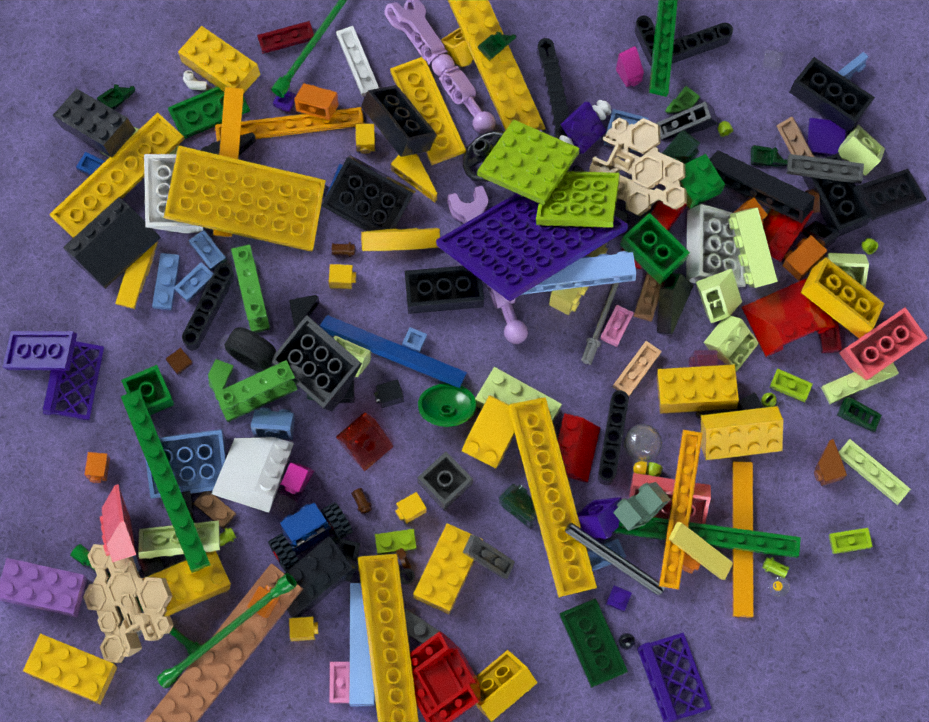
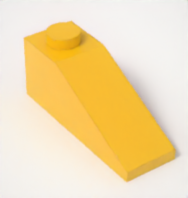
[391,154,437,202]

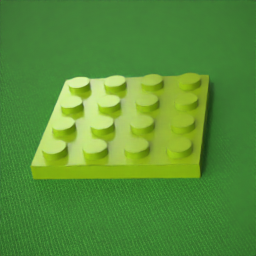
[477,119,580,205]
[536,171,620,228]

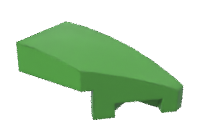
[665,86,700,114]
[208,359,234,400]

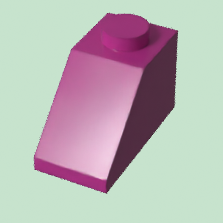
[616,46,644,87]
[281,463,314,494]

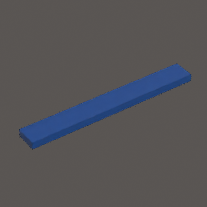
[320,315,467,388]

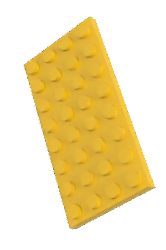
[163,146,326,252]

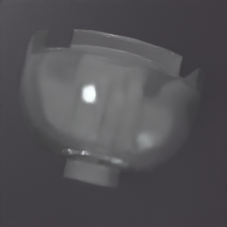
[624,424,662,463]

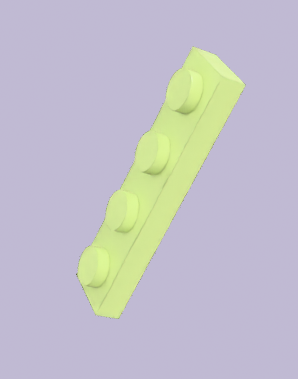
[821,363,899,404]
[839,439,911,505]

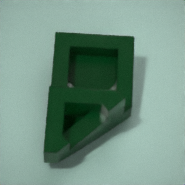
[477,32,517,61]
[97,84,135,110]
[751,145,787,167]

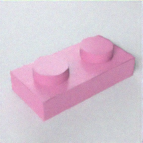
[600,305,634,347]
[329,662,350,703]

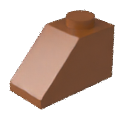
[814,439,847,486]

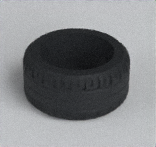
[224,327,276,372]

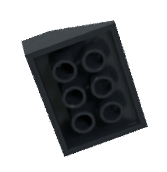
[322,155,416,231]
[63,197,161,289]
[270,315,362,412]

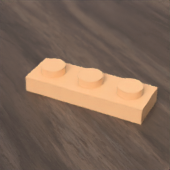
[613,341,662,397]

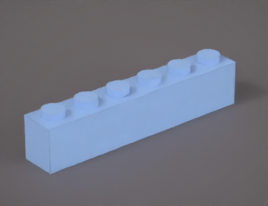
[522,251,636,295]
[349,583,375,707]

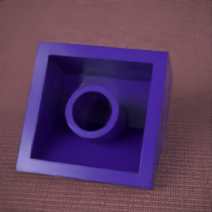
[577,497,622,539]

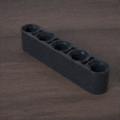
[182,263,234,351]
[597,390,629,485]

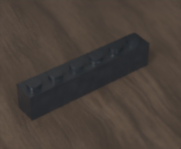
[710,150,815,223]

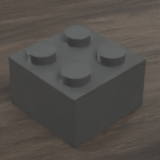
[417,452,473,510]

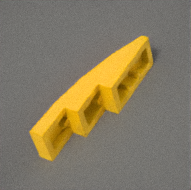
[361,228,440,251]
[115,241,158,309]

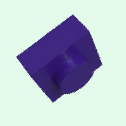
[273,91,297,113]
[606,585,632,612]

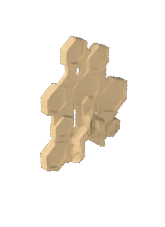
[589,118,687,216]
[83,544,174,663]

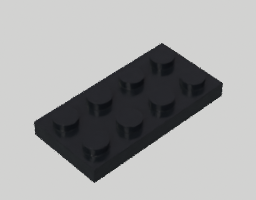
[854,169,927,221]

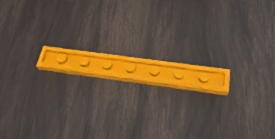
[213,87,244,237]
[215,107,364,141]
[659,430,703,590]
[732,461,753,618]

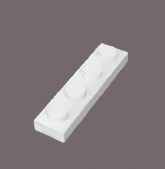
[336,26,379,97]

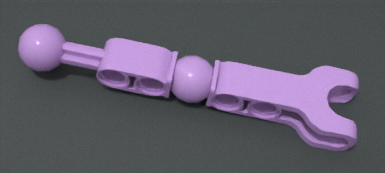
[385,0,496,134]
[447,186,528,344]

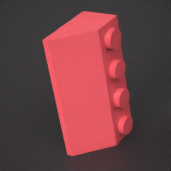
[839,307,928,380]
[629,473,711,524]
[100,485,136,562]

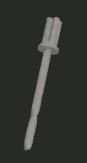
[581,283,619,365]

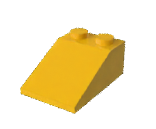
[461,395,515,468]

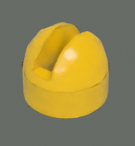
[633,461,647,475]

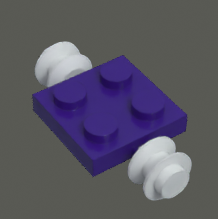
[559,100,611,154]

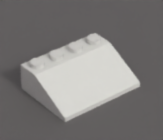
[144,154,203,233]
[686,204,746,287]
[212,437,294,513]

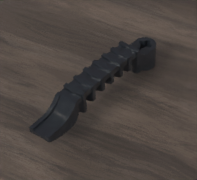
[536,38,569,139]

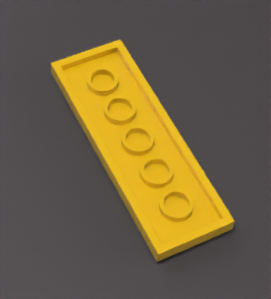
[390,57,466,166]

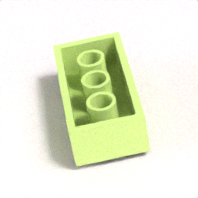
[728,208,778,288]
[475,367,562,423]

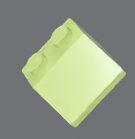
[838,125,885,176]
[827,253,869,288]

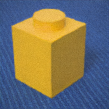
[356,124,375,154]
[329,264,356,289]
[395,492,427,524]
[289,617,319,641]

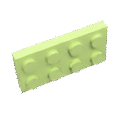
[138,520,220,559]

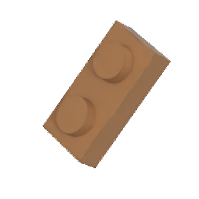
[193,491,236,529]

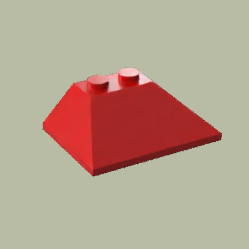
[741,278,836,357]
[410,631,480,722]

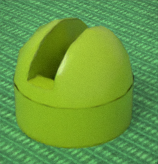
[717,121,734,137]
[861,238,878,255]
[761,392,777,408]
[646,462,663,477]

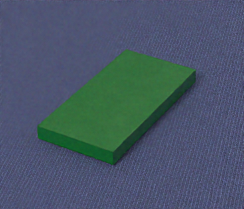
[168,87,250,140]

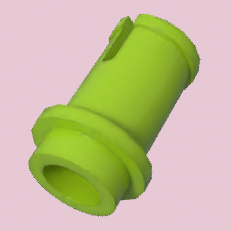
[220,528,237,547]
[762,557,789,578]

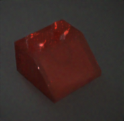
[336,412,394,471]

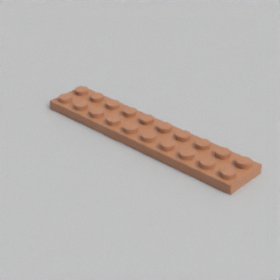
[145,563,303,722]

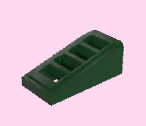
[837,397,882,432]

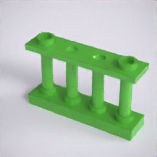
[231,244,270,333]
[215,360,298,422]

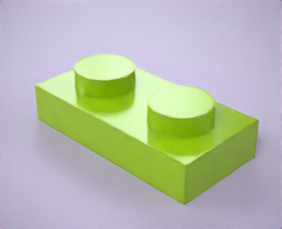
[769,369,813,402]
[828,528,873,554]
[375,529,416,555]

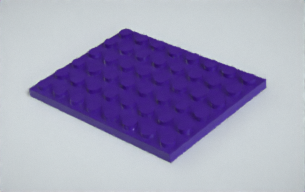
[436,193,628,302]

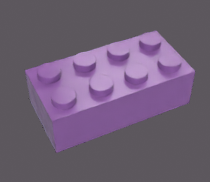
[0,558,88,618]

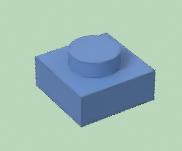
[402,327,427,353]

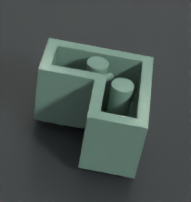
[613,482,671,531]

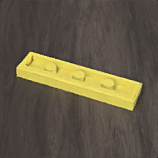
[669,522,733,580]

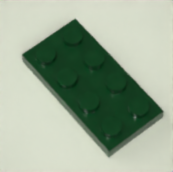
[559,598,628,688]

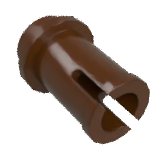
[331,242,355,257]
[351,488,372,514]

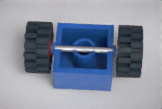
[268,502,353,572]

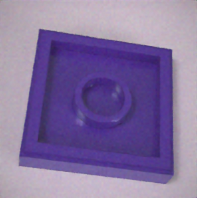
[807,118,846,156]

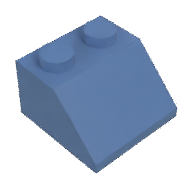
[251,408,295,440]

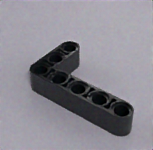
[634,15,733,66]

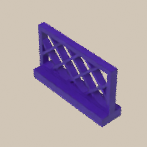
[43,341,104,421]
[637,632,712,722]

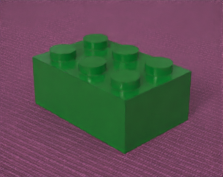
[620,213,690,284]

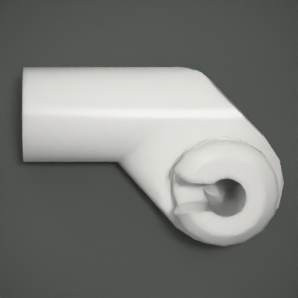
[183,70,207,91]

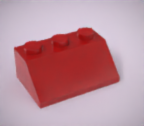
[762,209,814,262]
[558,413,601,483]

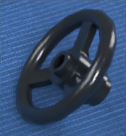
[463,130,504,183]

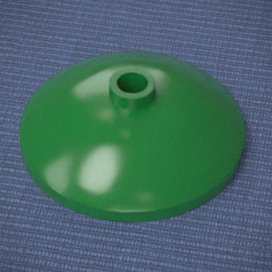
[418,383,476,427]

